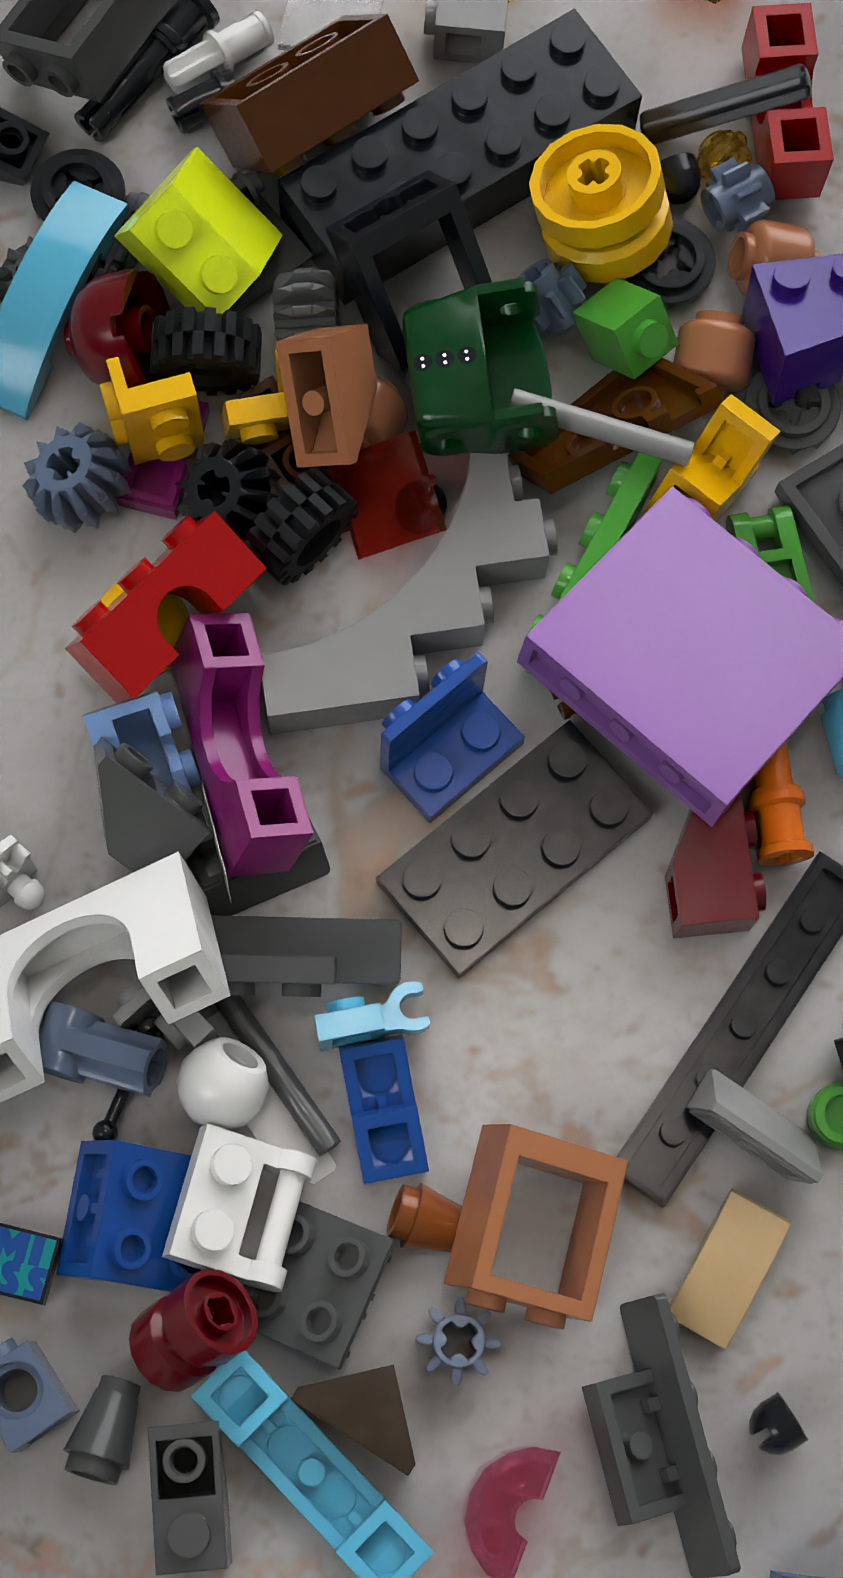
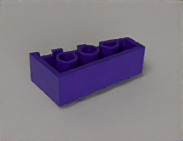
[742,253,843,406]

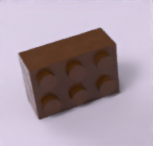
[199,14,419,177]

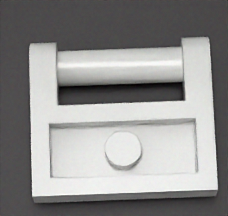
[162,1123,317,1292]

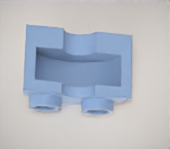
[83,690,202,790]

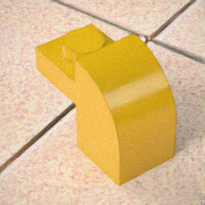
[644,394,781,522]

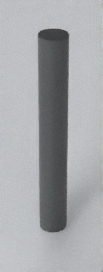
[214,995,341,1156]

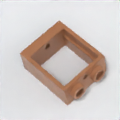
[443,1124,628,1330]

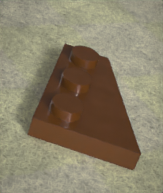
[507,357,724,494]

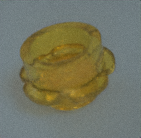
[696,129,752,180]

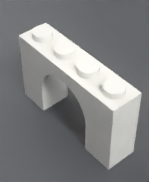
[0,851,231,1103]

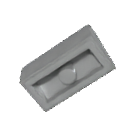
[687,1069,823,1184]

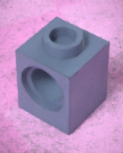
[0,1338,79,1453]

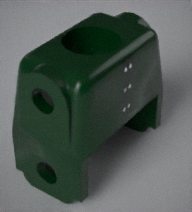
[402,277,559,456]

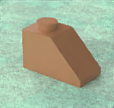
[275,324,377,468]

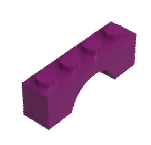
[171,613,313,877]

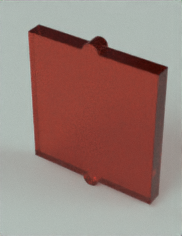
[329,430,447,560]

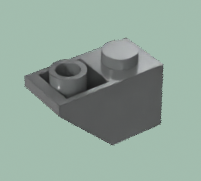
[93,737,209,872]
[148,1421,232,1576]

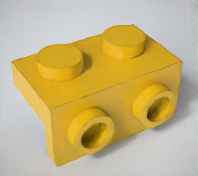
[99,357,205,465]

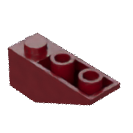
[665,792,766,939]

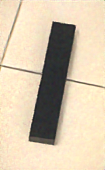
[616,851,843,1208]

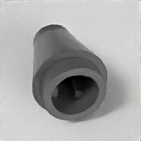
[63,1375,141,1485]

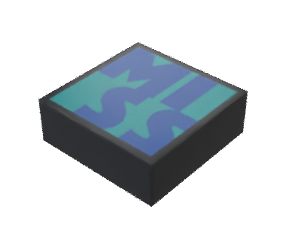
[0,1223,63,1306]

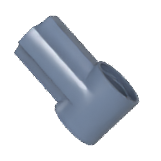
[39,1001,168,1097]

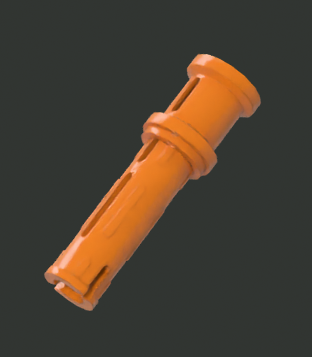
[748,742,814,866]

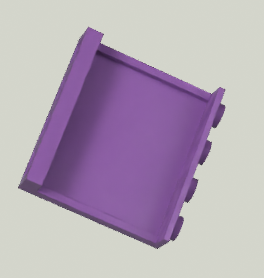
[516,486,843,827]

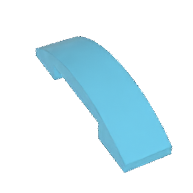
[0,181,130,420]
[190,1351,434,1578]

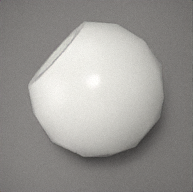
[176,1037,270,1131]

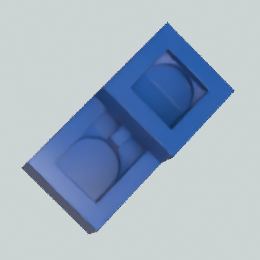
[339,1034,429,1184]

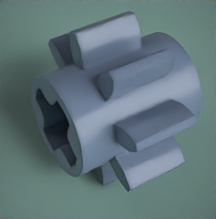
[700,157,775,233]
[518,259,587,335]
[416,1297,501,1385]

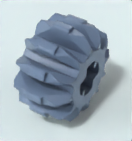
[22,422,132,533]

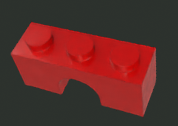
[741,3,834,200]
[65,511,267,703]

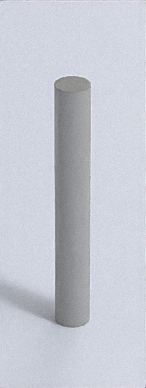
[508,388,694,466]

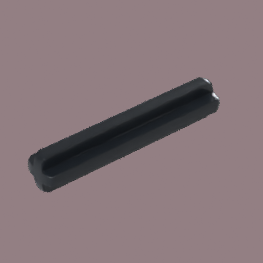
[640,63,812,145]

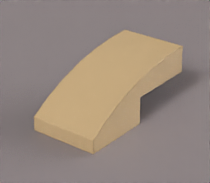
[669,1188,791,1350]

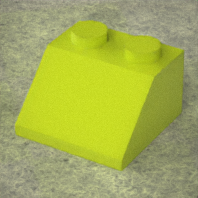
[114,146,283,314]

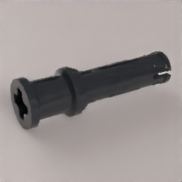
[74,0,220,142]

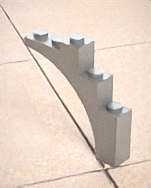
[262,453,558,735]

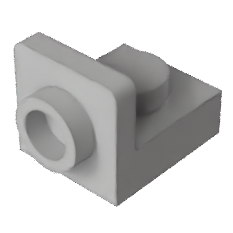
[112,979,220,1051]

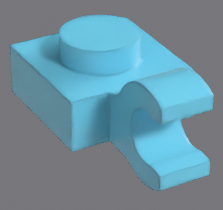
[314,981,430,1051]

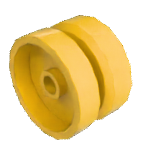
[529,124,673,283]

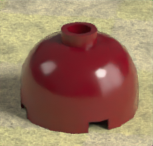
[64,268,171,388]

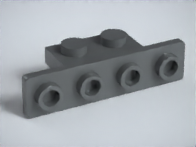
[211,915,402,997]
[582,1293,741,1578]

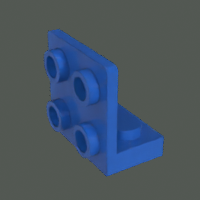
[380,652,525,823]
[56,1140,203,1292]

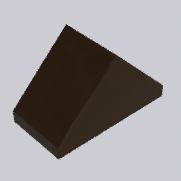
[291,1364,416,1476]

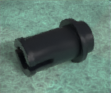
[166,69,237,134]

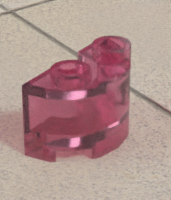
[461,1445,561,1578]

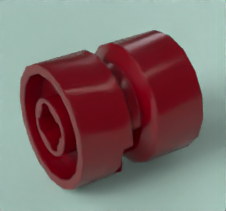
[129,1269,258,1392]

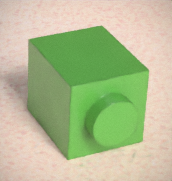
[572,278,679,379]

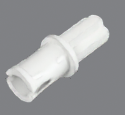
[163,10,274,94]

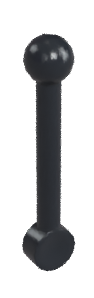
[92,1016,163,1140]

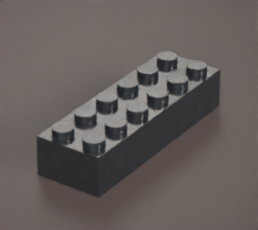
[278,8,642,306]

